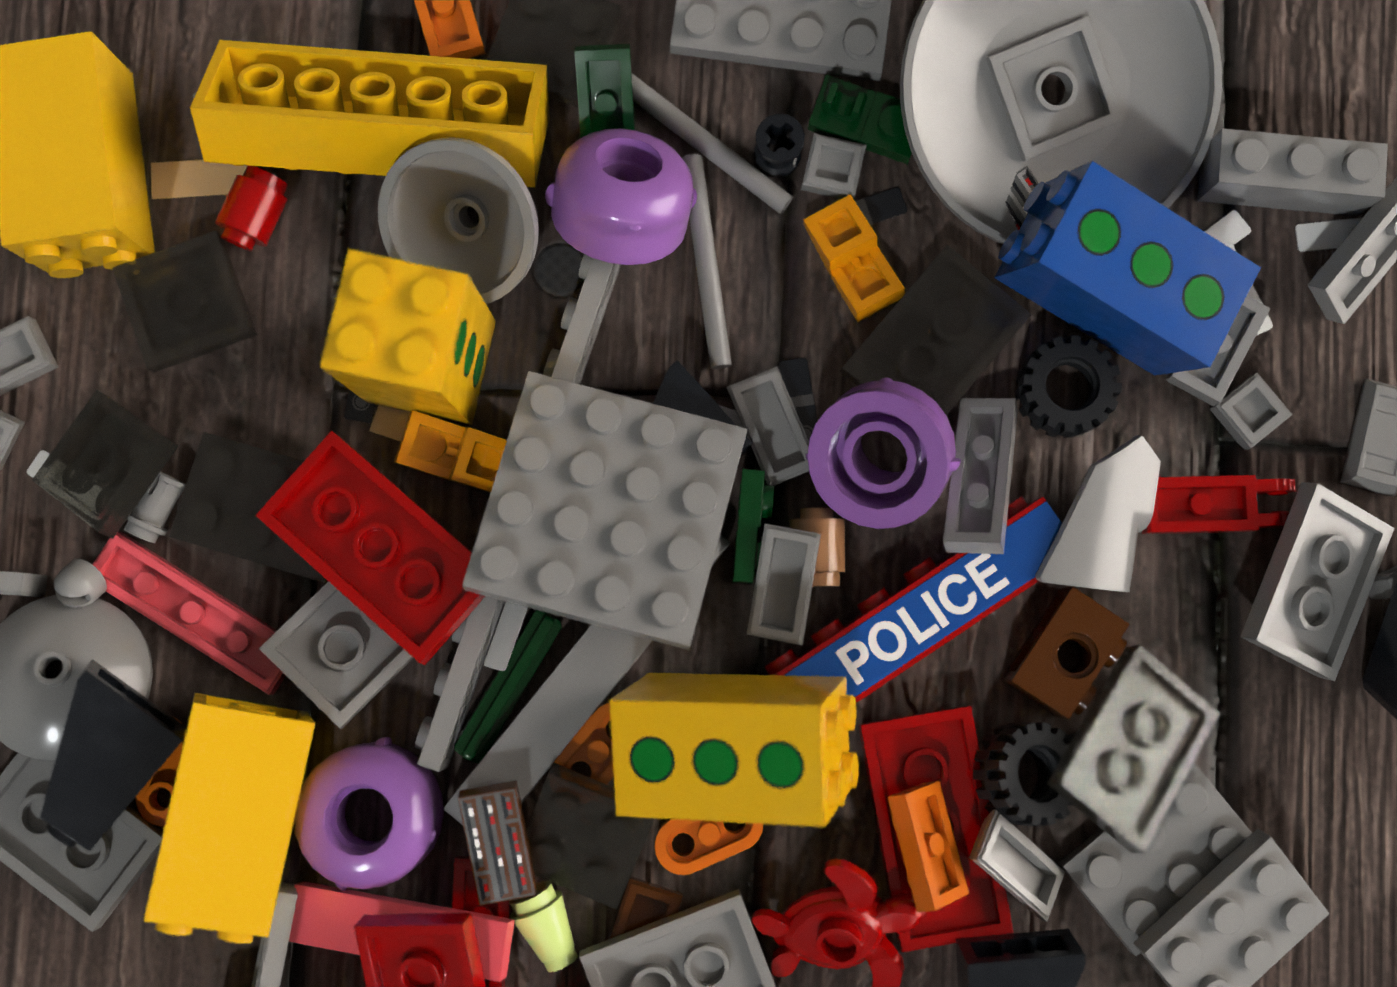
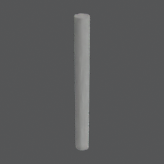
[632,73,793,214]
[682,154,732,369]

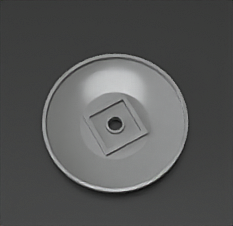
[900,0,1222,244]

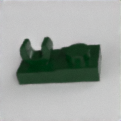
[574,44,635,138]
[807,75,912,164]
[732,469,774,585]

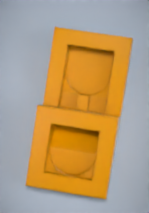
[803,194,905,322]
[394,410,507,493]

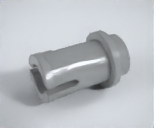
[124,469,187,543]

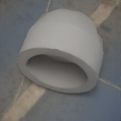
[54,559,107,609]

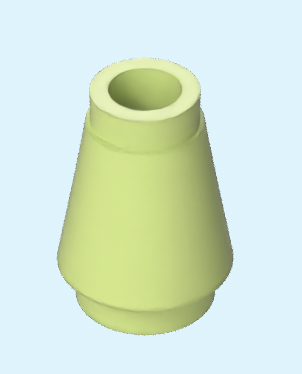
[509,881,578,972]

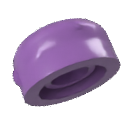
[545,128,697,265]
[805,378,961,529]
[294,737,444,891]

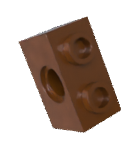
[1001,586,1130,719]

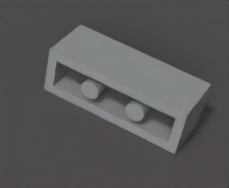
[1197,128,1388,216]

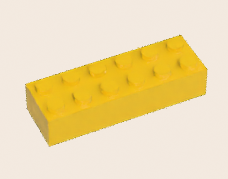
[190,40,549,188]

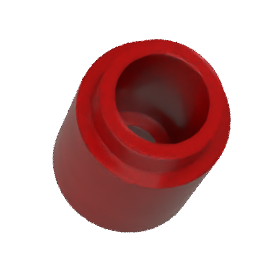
[215,165,288,252]

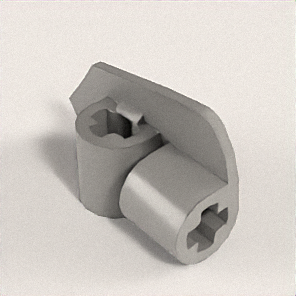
[1035,435,1161,592]

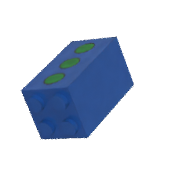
[994,161,1261,376]

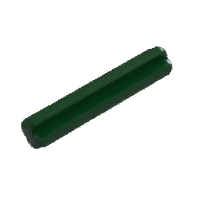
[454,610,562,763]

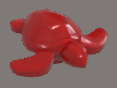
[751,859,926,987]

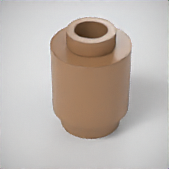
[789,508,846,587]

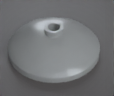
[378,137,539,304]
[0,595,153,762]

